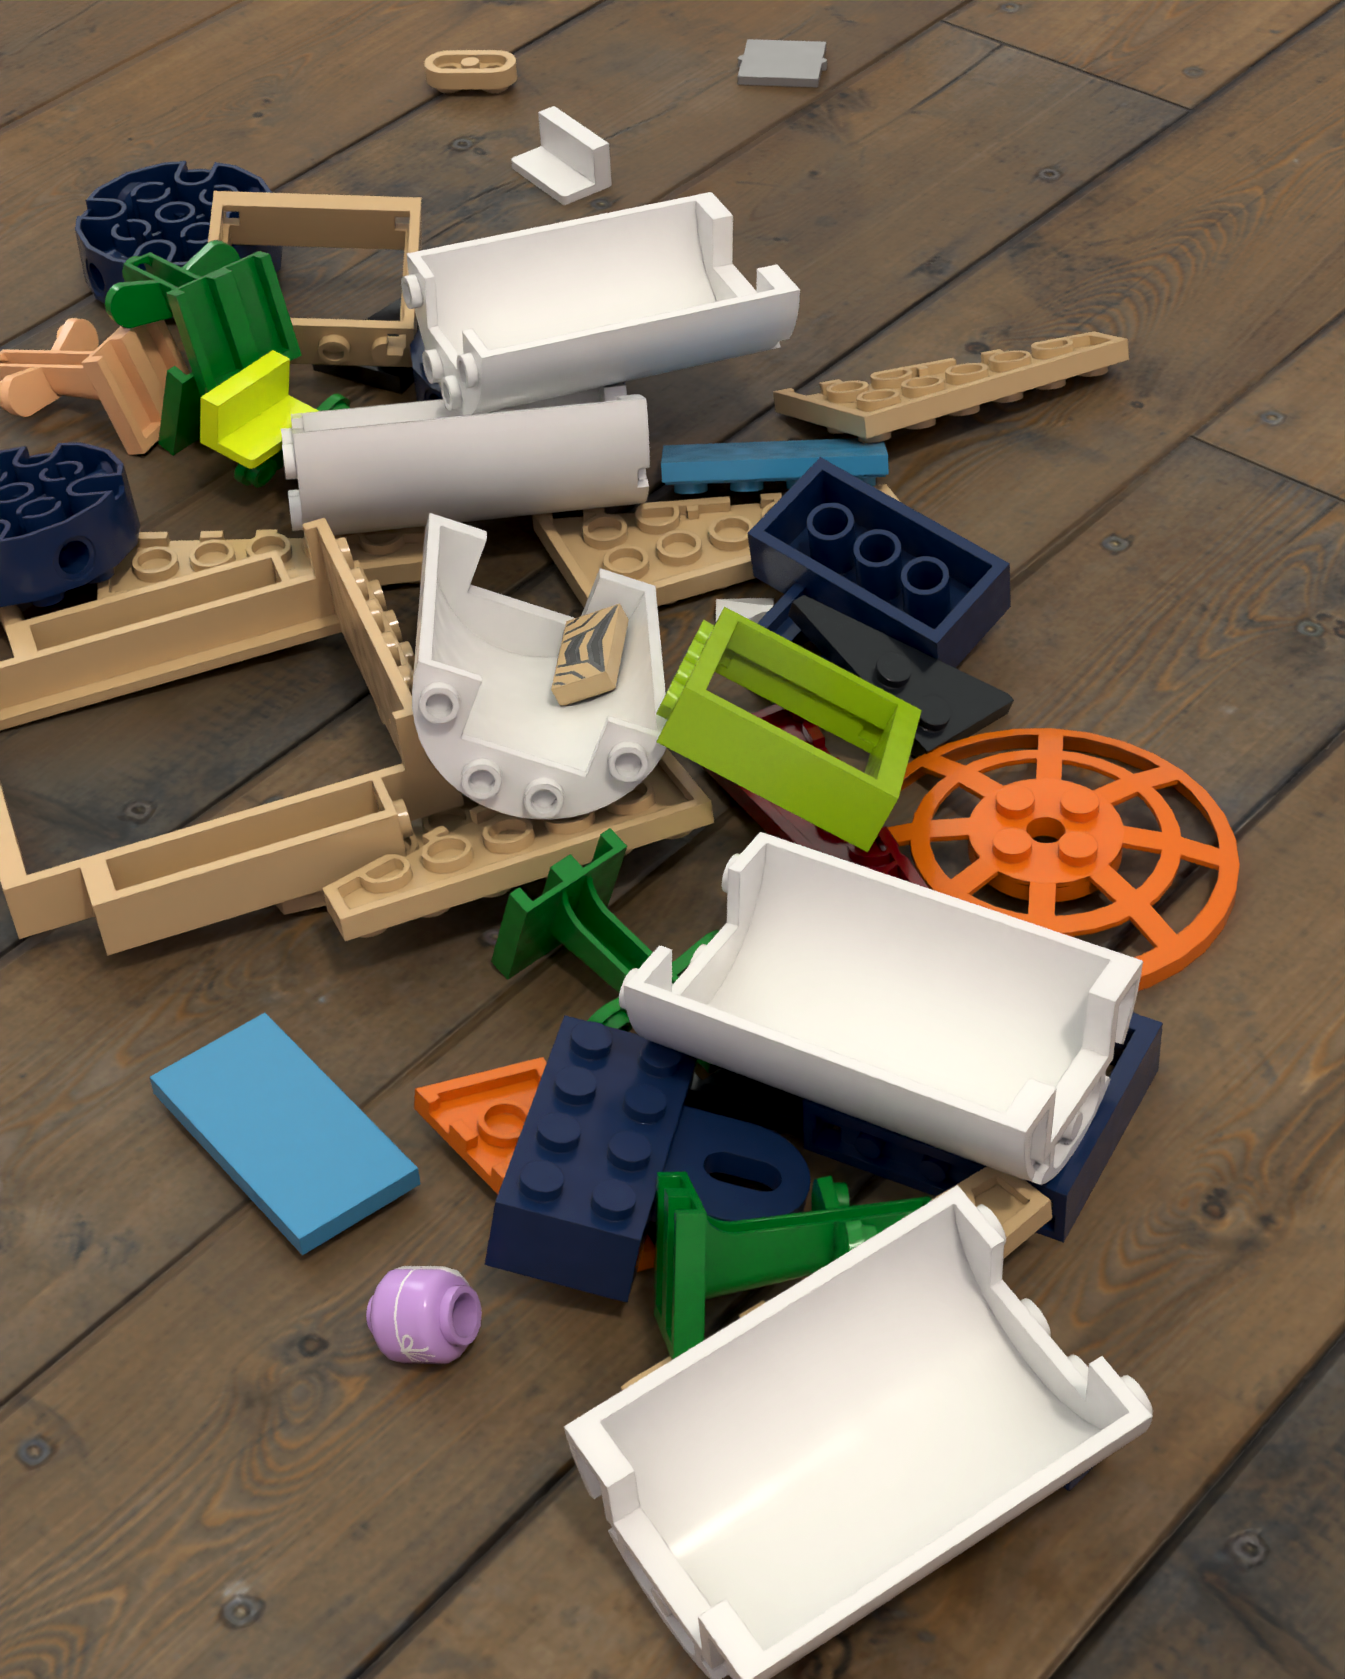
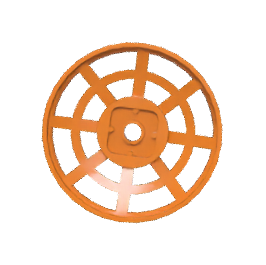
[887,728,1240,991]

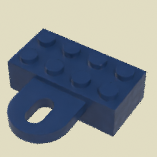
[747,457,1011,704]
[485,1015,811,1303]

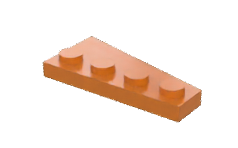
[414,1057,655,1272]

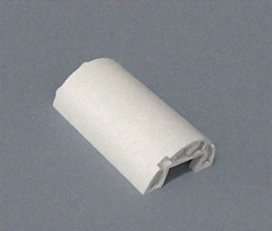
[401,192,800,416]
[281,383,650,536]
[412,513,667,820]
[619,832,1143,1185]
[564,1185,1153,1679]

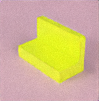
[200,350,319,469]

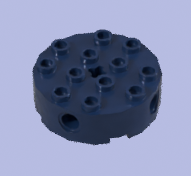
[75,161,283,319]
[0,442,140,607]

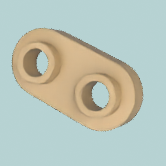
[424,50,517,93]

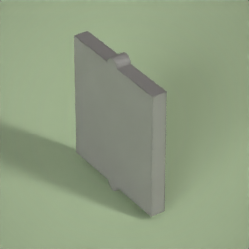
[738,39,827,87]

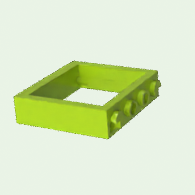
[656,607,922,852]

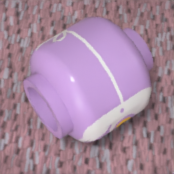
[366,1266,482,1364]

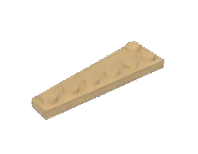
[97,526,426,600]

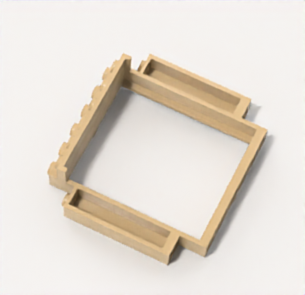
[0,518,464,956]

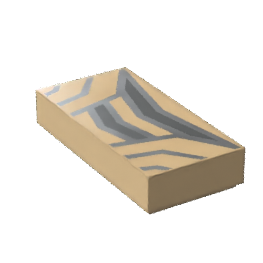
[551,603,629,706]

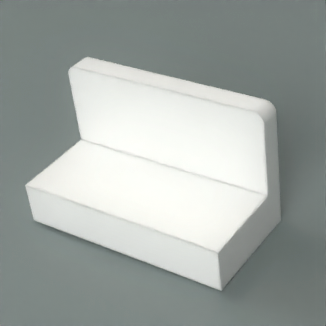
[511,106,612,205]

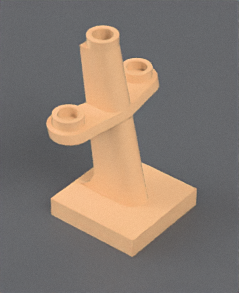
[0,318,190,455]

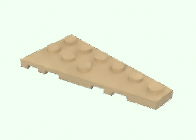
[773,332,1129,443]
[532,484,900,607]

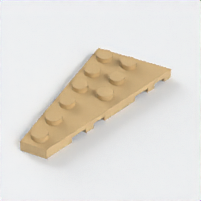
[322,748,714,941]

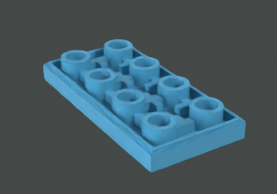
[661,438,889,494]
[150,1013,421,1256]

